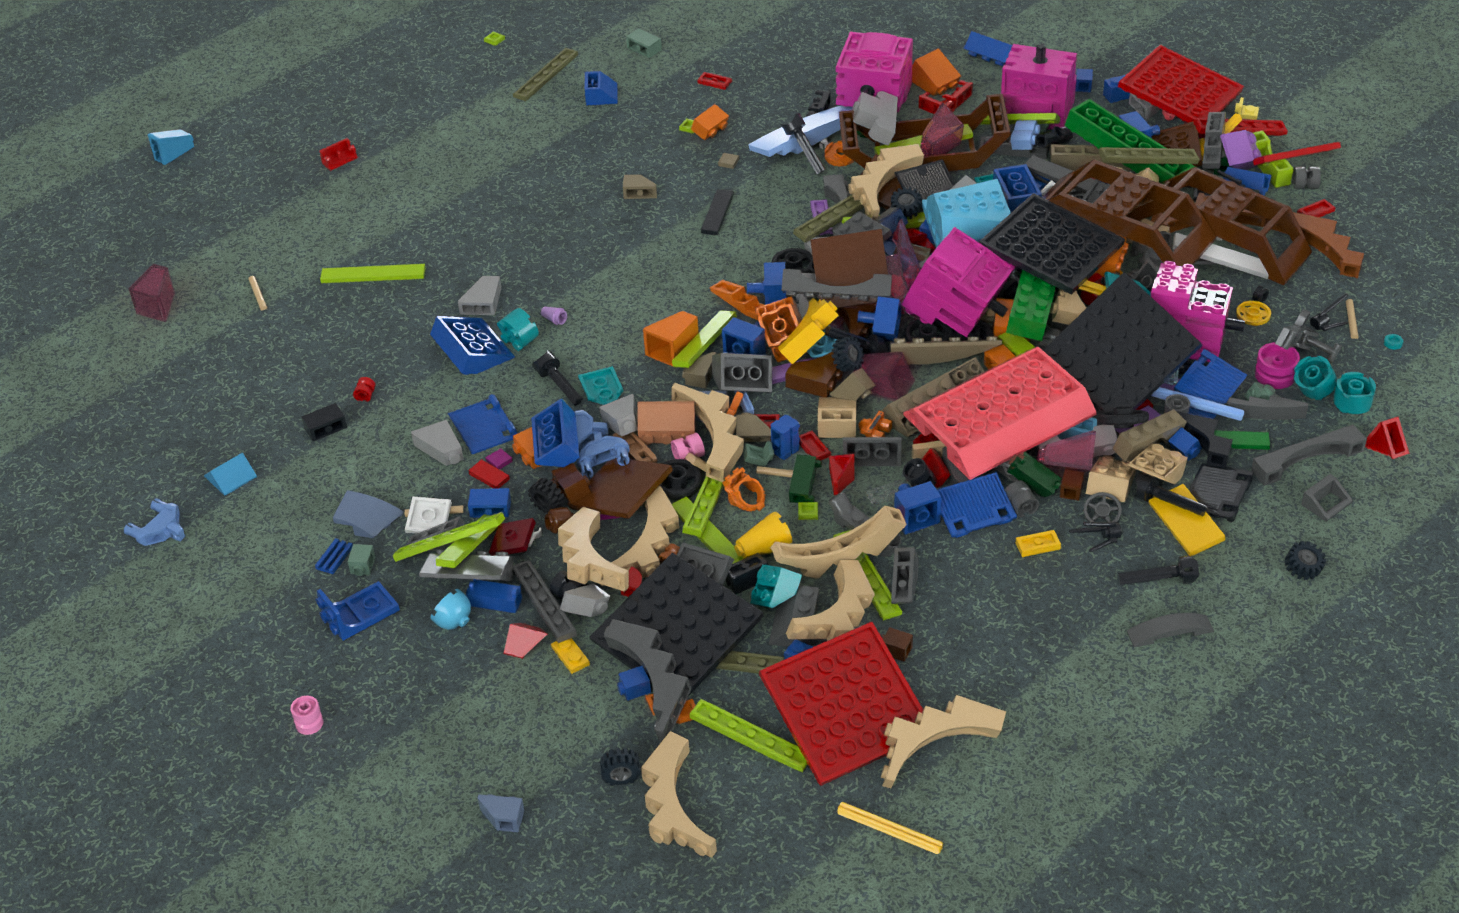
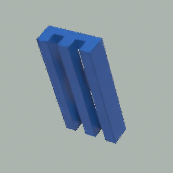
[315,538,353,574]

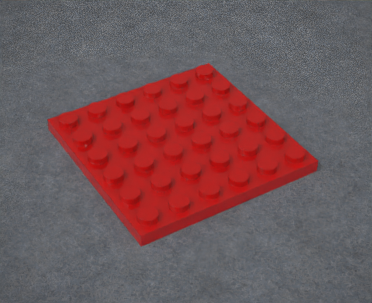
[1117,45,1244,122]
[759,622,923,786]

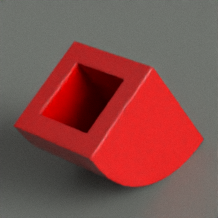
[621,566,642,597]

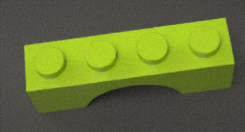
[1253,131,1293,188]

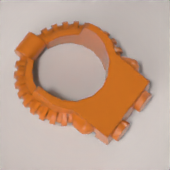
[722,467,766,512]

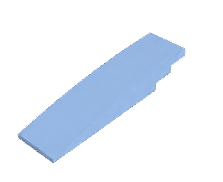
[748,105,853,157]

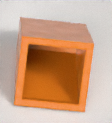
[912,48,961,96]
[643,311,699,367]

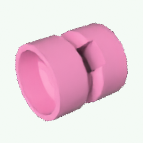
[671,433,705,461]
[290,696,323,735]

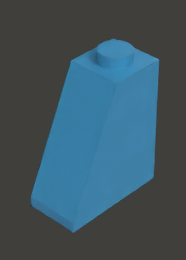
[148,129,194,165]

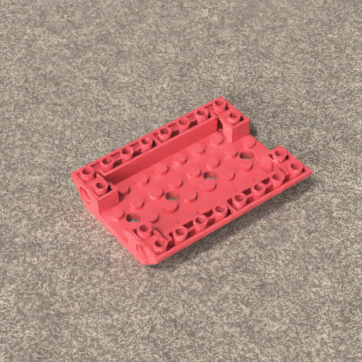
[903,347,1097,480]

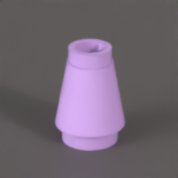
[541,306,567,325]

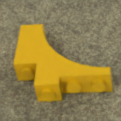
[778,297,839,364]

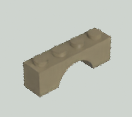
[1113,409,1187,462]

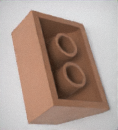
[638,401,697,445]

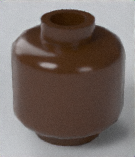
[545,507,574,534]

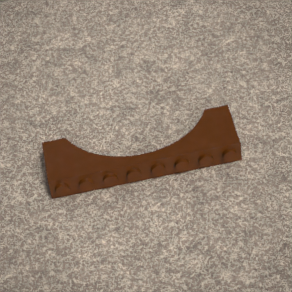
[785,303,877,398]

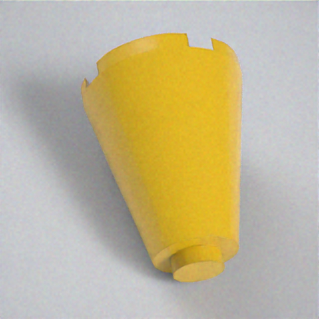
[734,512,792,559]

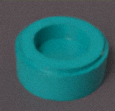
[1384,334,1403,350]

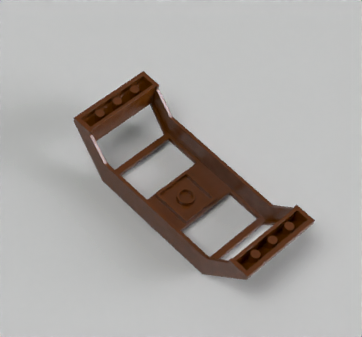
[839,94,1011,171]
[1042,159,1216,266]
[1127,167,1312,285]

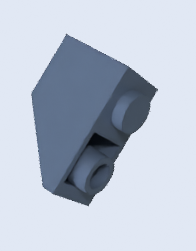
[478,794,524,832]

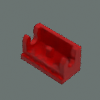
[941,80,973,110]
[919,91,955,117]
[319,138,358,171]

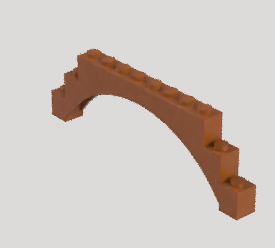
[1150,193,1364,278]

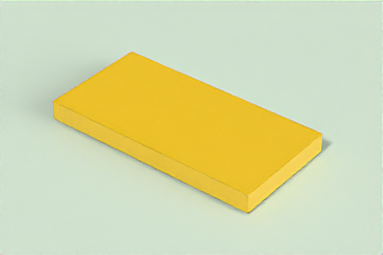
[1149,484,1226,556]

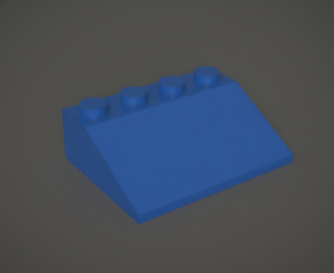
[430,316,515,375]

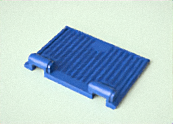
[1174,349,1247,419]
[448,394,518,455]
[937,472,1017,538]

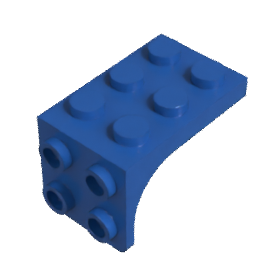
[316,581,400,641]

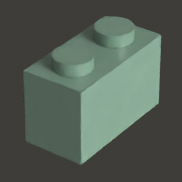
[626,28,662,58]

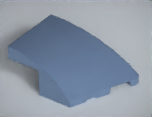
[333,490,404,538]

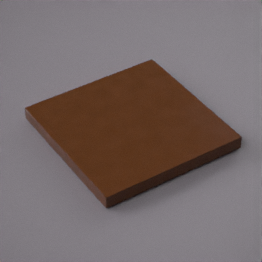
[810,229,888,308]
[568,458,673,519]

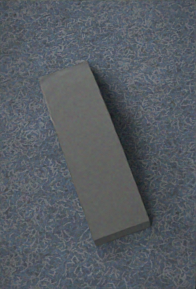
[1127,613,1214,647]

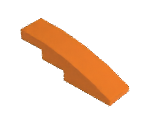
[709,280,765,320]

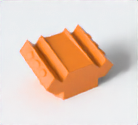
[756,296,808,362]

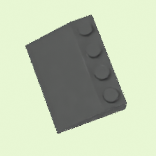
[419,550,514,581]

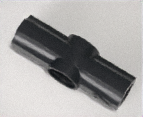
[1035,126,1073,148]

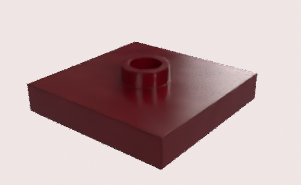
[489,518,536,556]

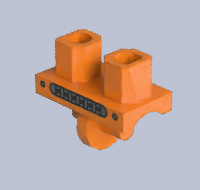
[858,411,892,437]

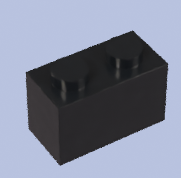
[301,403,347,441]

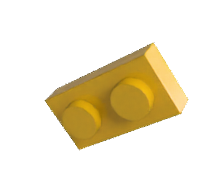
[1015,530,1061,557]
[551,638,590,674]

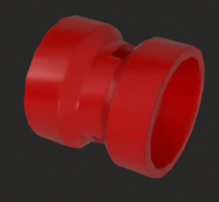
[353,377,376,402]

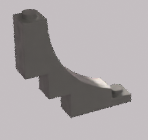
[604,619,692,741]

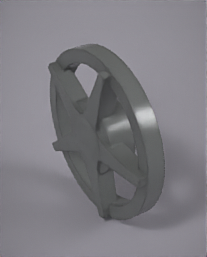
[1084,492,1122,522]

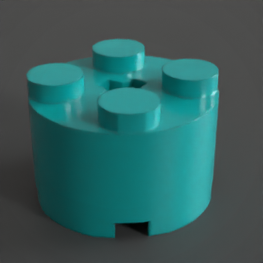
[497,308,539,351]
[1294,356,1337,400]
[1333,372,1376,414]

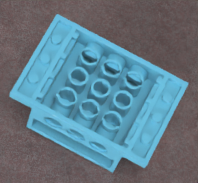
[922,179,1011,248]

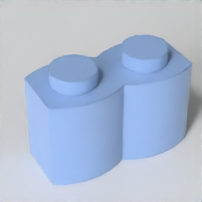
[1011,120,1040,150]

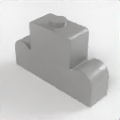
[852,91,898,146]

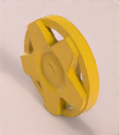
[1236,301,1271,326]

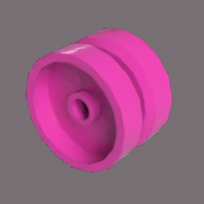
[1255,342,1300,389]

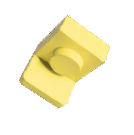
[1235,97,1259,120]

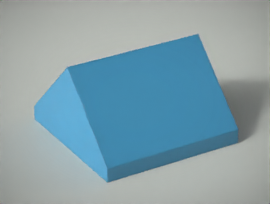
[204,453,257,496]

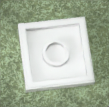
[405,497,452,534]

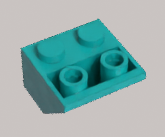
[750,564,802,608]

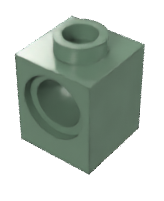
[347,544,376,576]

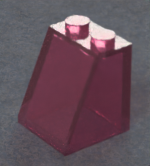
[920,103,964,156]
[129,264,175,322]
[851,352,915,401]
[1037,430,1096,472]

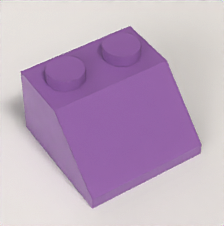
[1220,130,1261,170]

